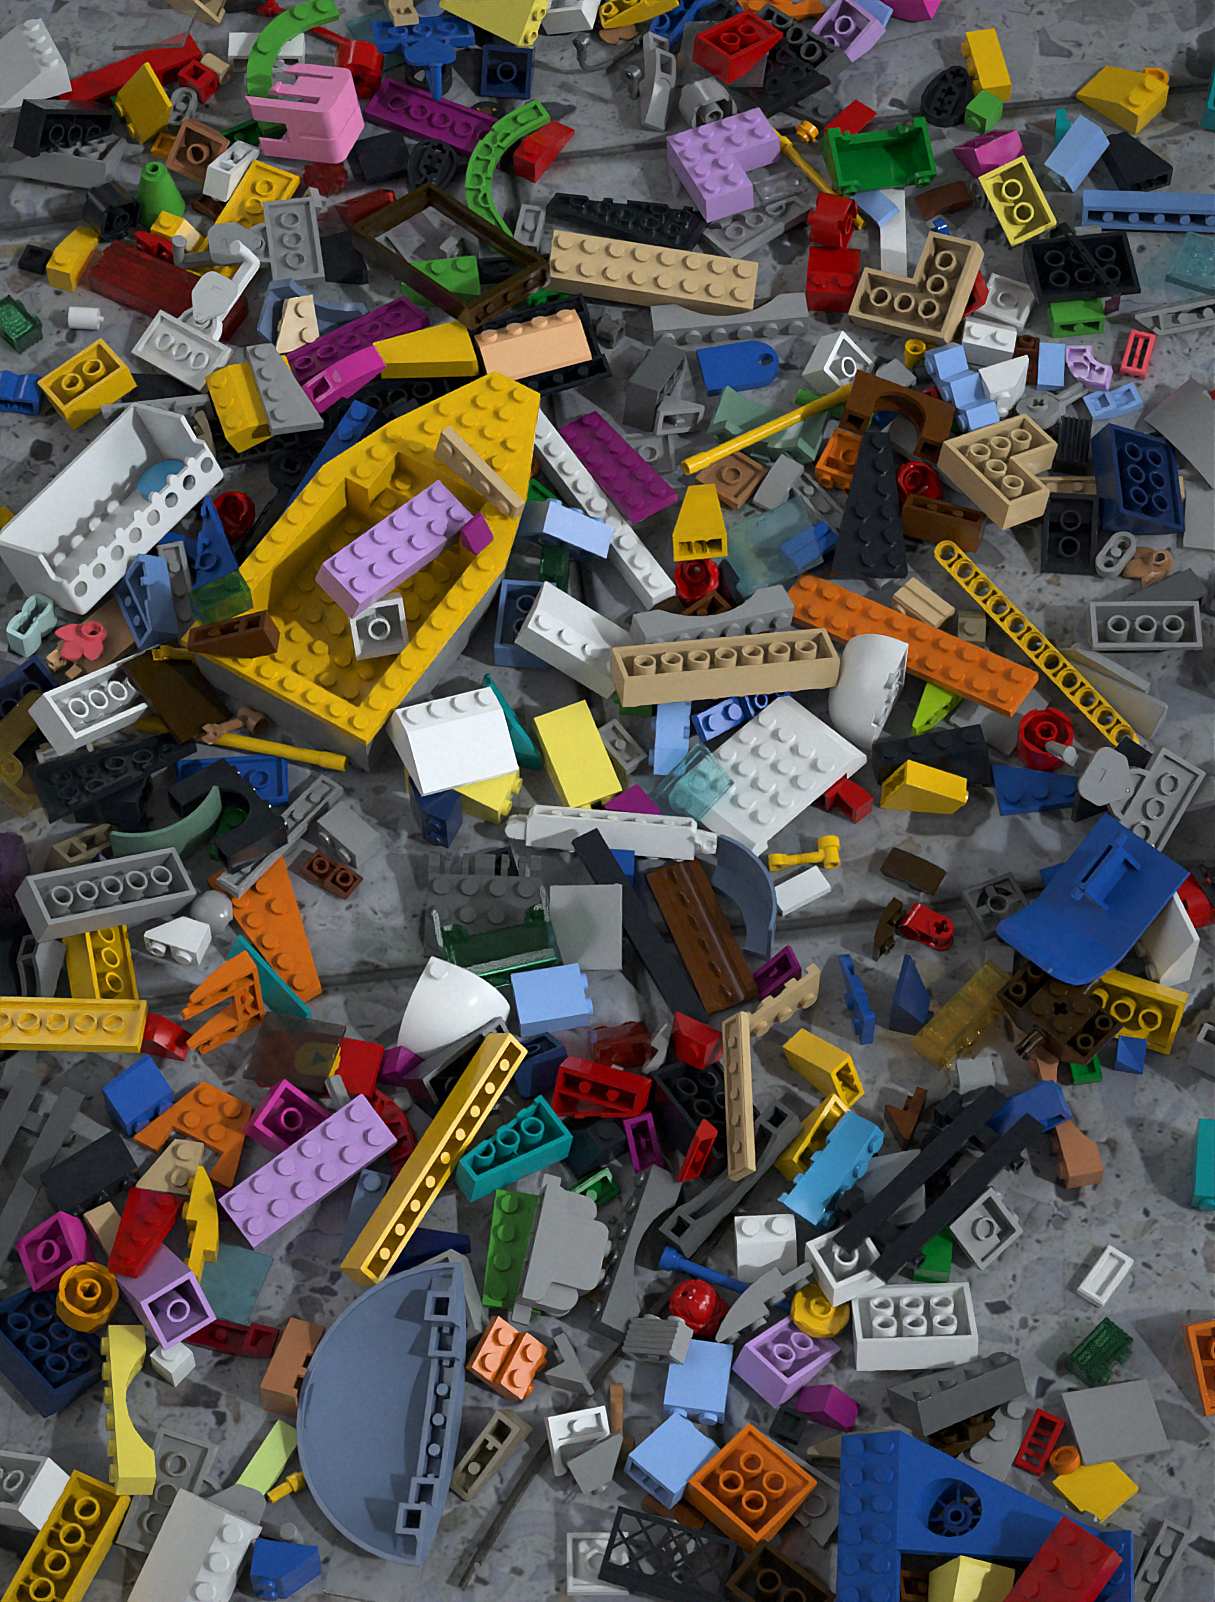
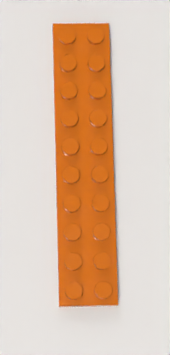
[787,571,1039,719]

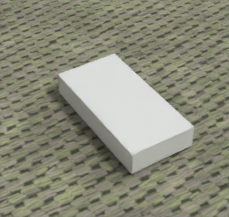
[775,866,831,916]
[1076,1245,1134,1309]

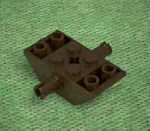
[996,960,1124,1065]

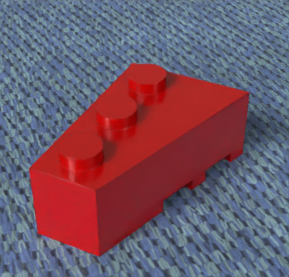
[551,1055,652,1119]

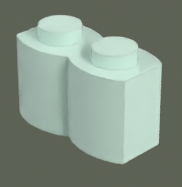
[6,592,57,657]

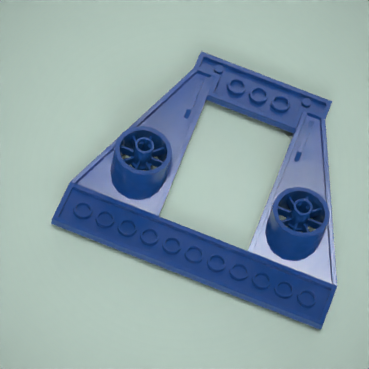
[836,1431,1134,1602]

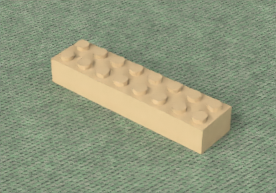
[545,230,758,316]
[610,628,840,707]

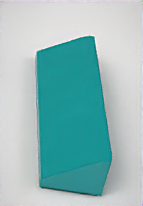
[227,935,313,1033]

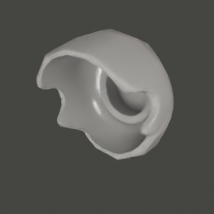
[190,890,233,936]

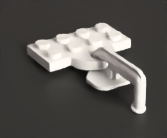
[131,240,260,394]

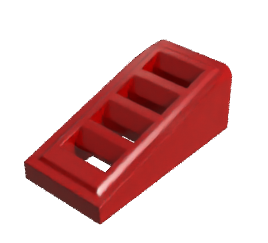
[1013,1408,1066,1477]

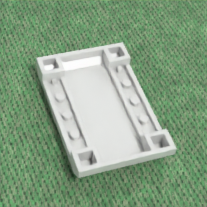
[670,695,867,857]

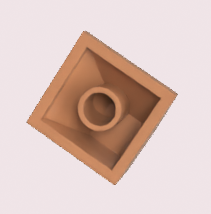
[165,118,230,185]

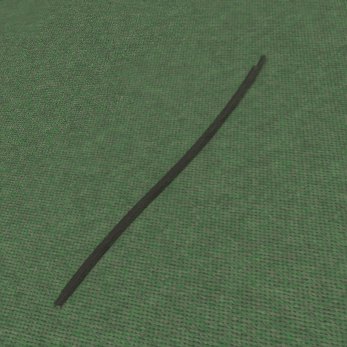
[458,1181,758,1591]

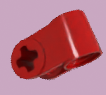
[898,903,954,952]

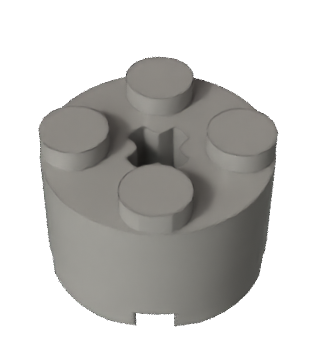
[679,77,737,129]

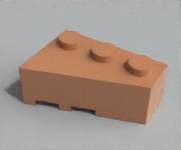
[259,1317,326,1419]

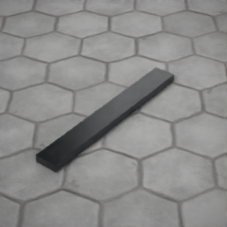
[571,828,711,1025]

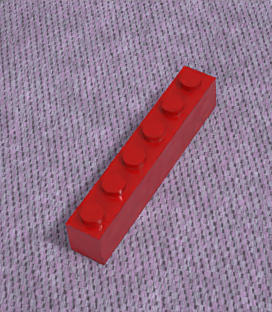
[55,33,203,107]

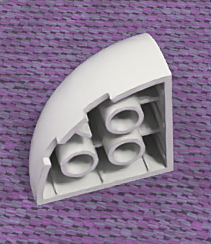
[828,634,909,751]
[397,956,512,1060]

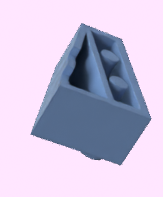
[113,553,179,650]

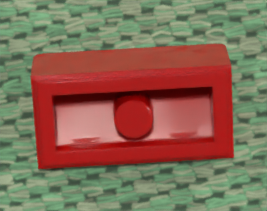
[822,99,877,135]
[676,1119,718,1183]

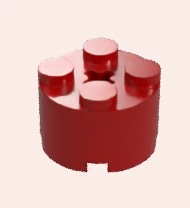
[333,40,384,99]
[807,192,858,249]
[1016,708,1074,773]
[1177,869,1215,930]

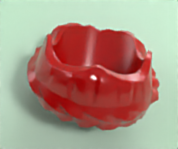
[895,461,944,504]
[213,491,256,545]
[673,558,719,607]
[669,1280,730,1337]

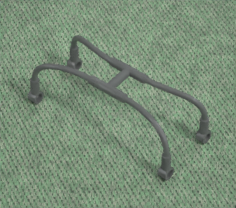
[572,0,738,100]

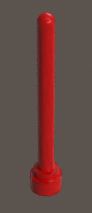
[257,0,351,47]

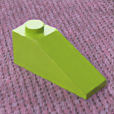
[911,681,965,737]

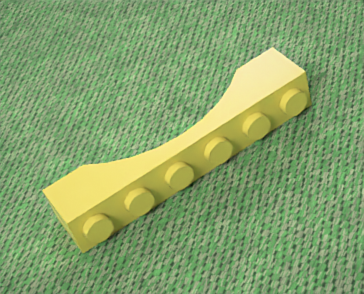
[100,1325,156,1495]

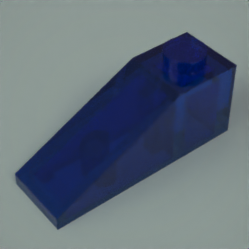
[386,1227,471,1276]

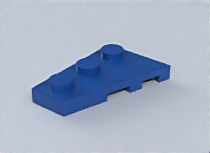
[990,764,1078,816]

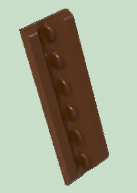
[644,856,760,1015]

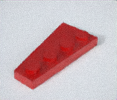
[108,1187,185,1278]

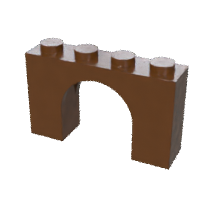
[838,369,956,464]

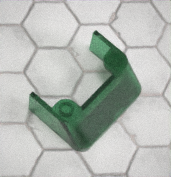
[432,885,563,988]

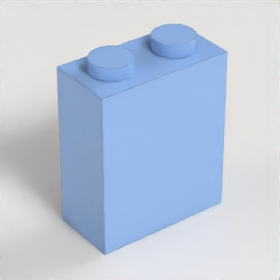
[1044,114,1110,193]
[511,963,593,1037]
[663,1339,734,1425]
[624,1412,721,1510]

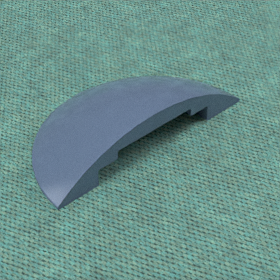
[296,1262,466,1567]

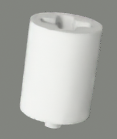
[68,306,104,330]

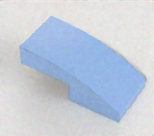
[1083,382,1144,420]

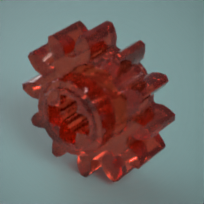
[303,161,348,198]

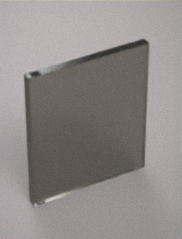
[242,1011,347,1093]

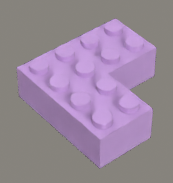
[666,107,780,223]

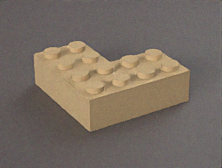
[848,231,985,346]
[937,413,1058,530]

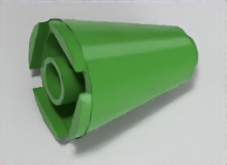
[136,161,185,229]

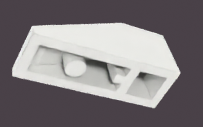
[203,140,261,202]

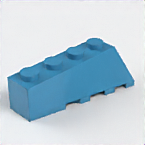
[778,1110,885,1235]

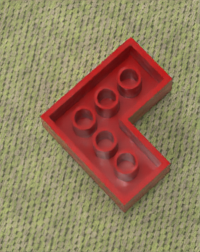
[1003,1516,1123,1602]

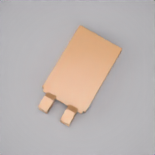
[46,596,137,683]

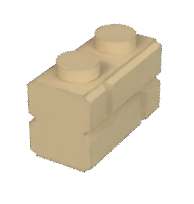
[891,577,955,631]

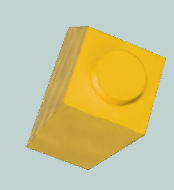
[880,760,968,815]
[782,1028,865,1108]

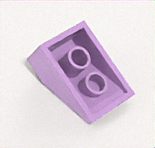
[811,0,886,62]
[732,1314,841,1409]

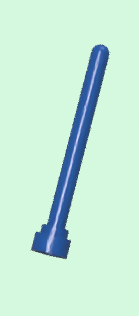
[658,1246,792,1313]

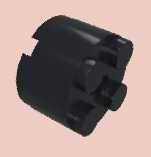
[81,181,142,242]

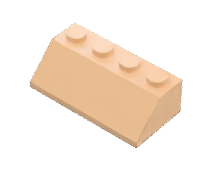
[474,309,592,380]

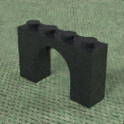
[167,758,289,875]

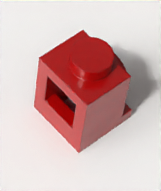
[178,59,219,104]

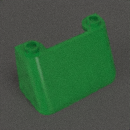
[819,117,937,197]

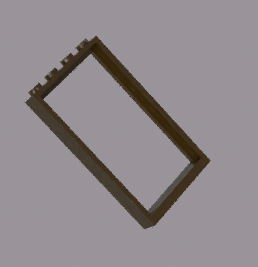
[350,182,551,330]

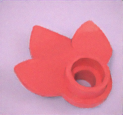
[55,621,106,661]

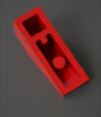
[513,120,575,184]

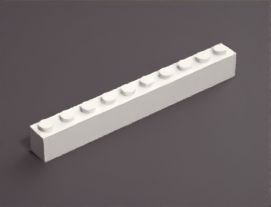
[533,408,676,611]

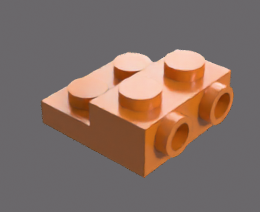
[815,428,861,496]
[465,1316,548,1401]

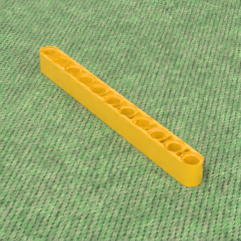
[934,540,1140,748]

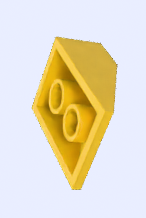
[114,62,173,145]
[1076,65,1169,135]

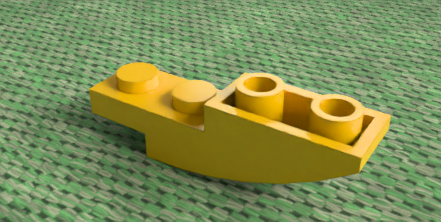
[598,0,679,29]
[182,1166,219,1285]

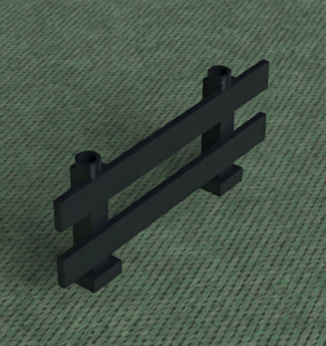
[833,1085,1045,1284]

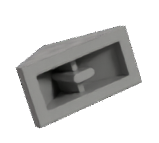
[654,396,705,435]
[632,1514,700,1573]

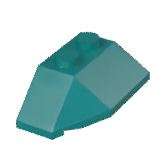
[479,673,543,771]

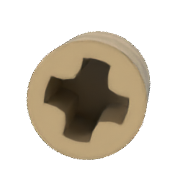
[200,53,233,85]

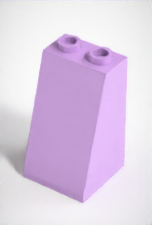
[107,1242,216,1351]

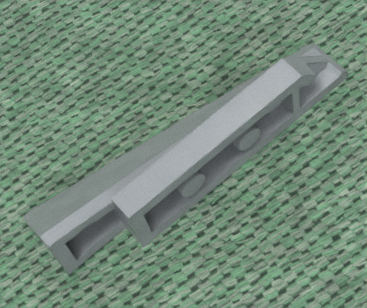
[1130,293,1215,336]
[1050,643,1169,740]

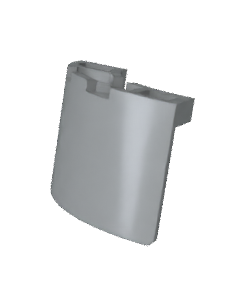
[1144,378,1215,490]

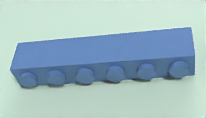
[1080,190,1215,232]

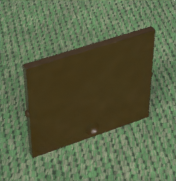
[120,638,233,745]

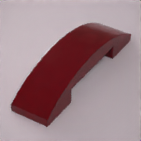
[182,1319,280,1359]

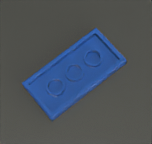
[176,755,289,810]

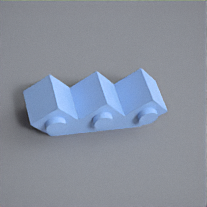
[924,342,1000,434]
[649,701,692,776]

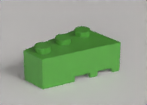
[400,255,481,308]

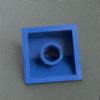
[101,1053,175,1137]
[250,1539,322,1601]

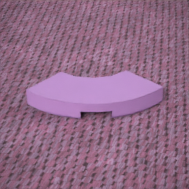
[1065,345,1113,392]

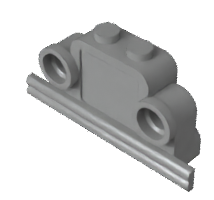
[510,1173,611,1326]

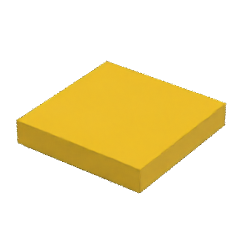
[1051,1462,1139,1524]

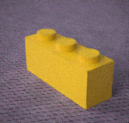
[961,28,1012,102]

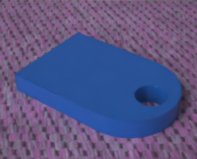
[696,341,779,397]

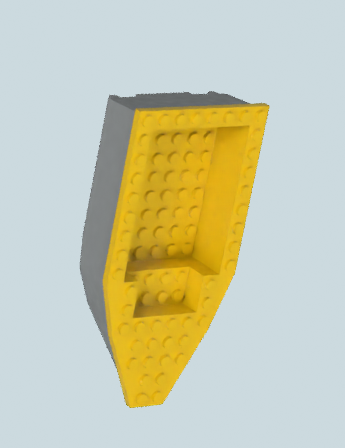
[181,371,540,773]

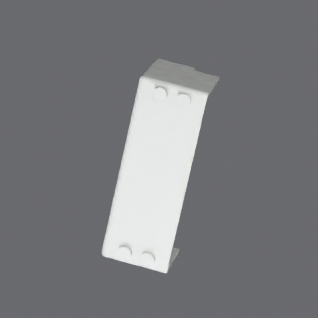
[0,403,224,615]

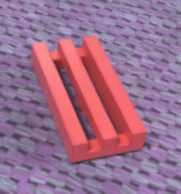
[1119,329,1156,381]

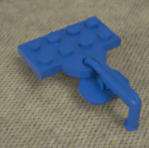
[371,15,475,103]

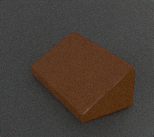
[641,1493,708,1539]

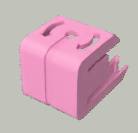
[245,63,364,163]

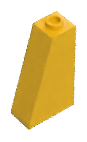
[372,320,479,379]
[672,483,728,561]

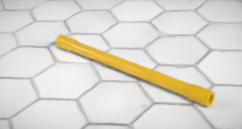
[681,382,852,475]
[134,716,349,772]

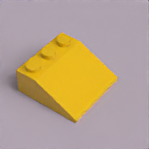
[205,355,293,453]

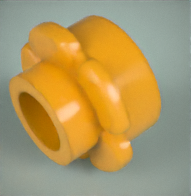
[795,120,819,144]

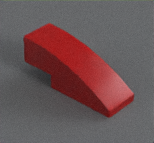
[815,776,873,824]

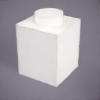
[150,1342,196,1387]

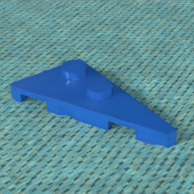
[192,496,240,597]
[838,954,876,1045]

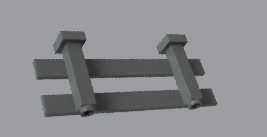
[0,1069,86,1280]

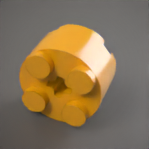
[56,1262,119,1333]

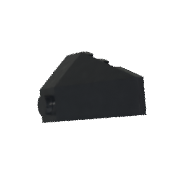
[402,1017,510,1120]

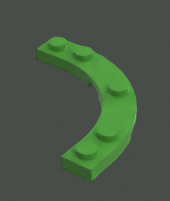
[246,0,340,135]
[465,98,550,252]

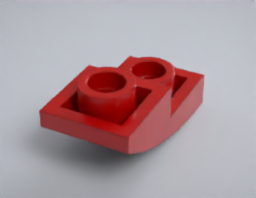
[134,231,181,272]

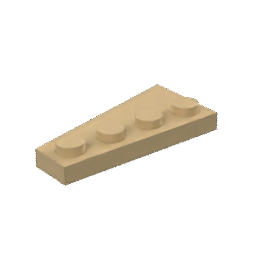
[434,426,525,520]
[720,963,820,1053]

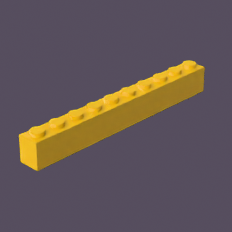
[339,1033,528,1287]

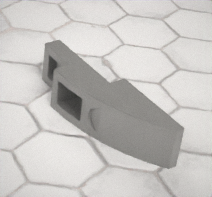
[639,32,676,132]
[714,1261,814,1345]

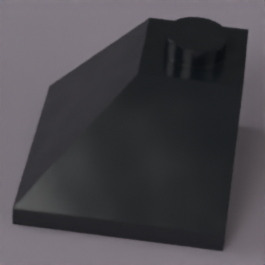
[563,1116,627,1181]

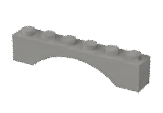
[650,292,809,346]
[629,584,795,645]

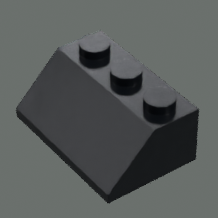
[40,1128,140,1220]

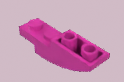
[301,345,387,415]

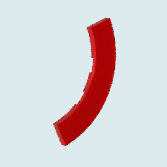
[367,1087,418,1185]

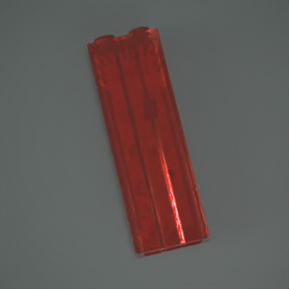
[87,239,249,345]

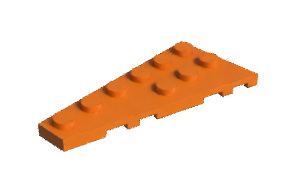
[206,855,322,1003]

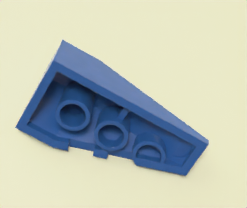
[649,0,716,49]

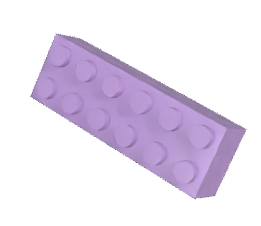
[315,480,473,619]
[218,1093,397,1250]

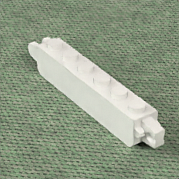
[504,805,717,862]

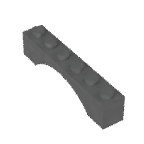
[0,934,67,1100]
[659,1099,803,1260]
[588,1164,682,1343]

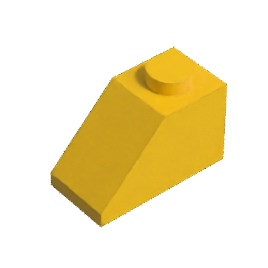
[150,210,205,254]

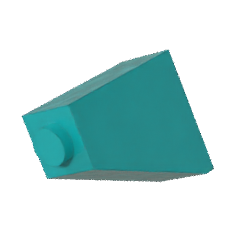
[1191,1118,1215,1212]

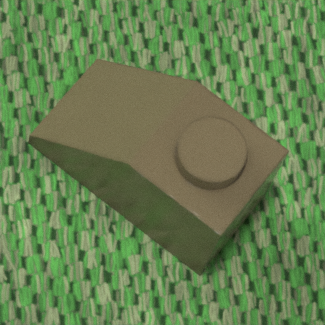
[956,610,986,649]

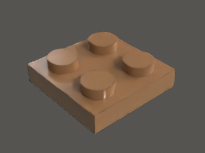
[695,451,769,511]

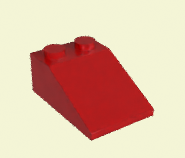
[692,9,783,84]
[805,246,861,313]

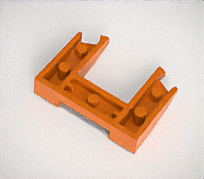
[181,950,266,1055]

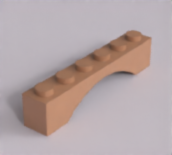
[1021,1033,1104,1189]

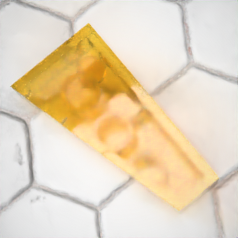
[911,959,1012,1071]

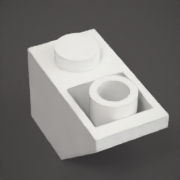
[144,916,212,966]

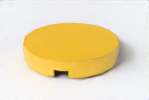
[790,1282,850,1339]

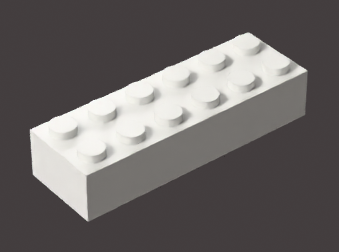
[28,644,159,756]

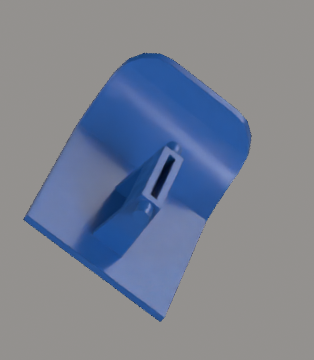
[995,813,1190,985]

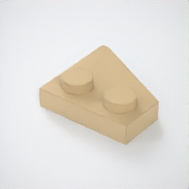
[274,295,320,353]
[136,1139,205,1200]

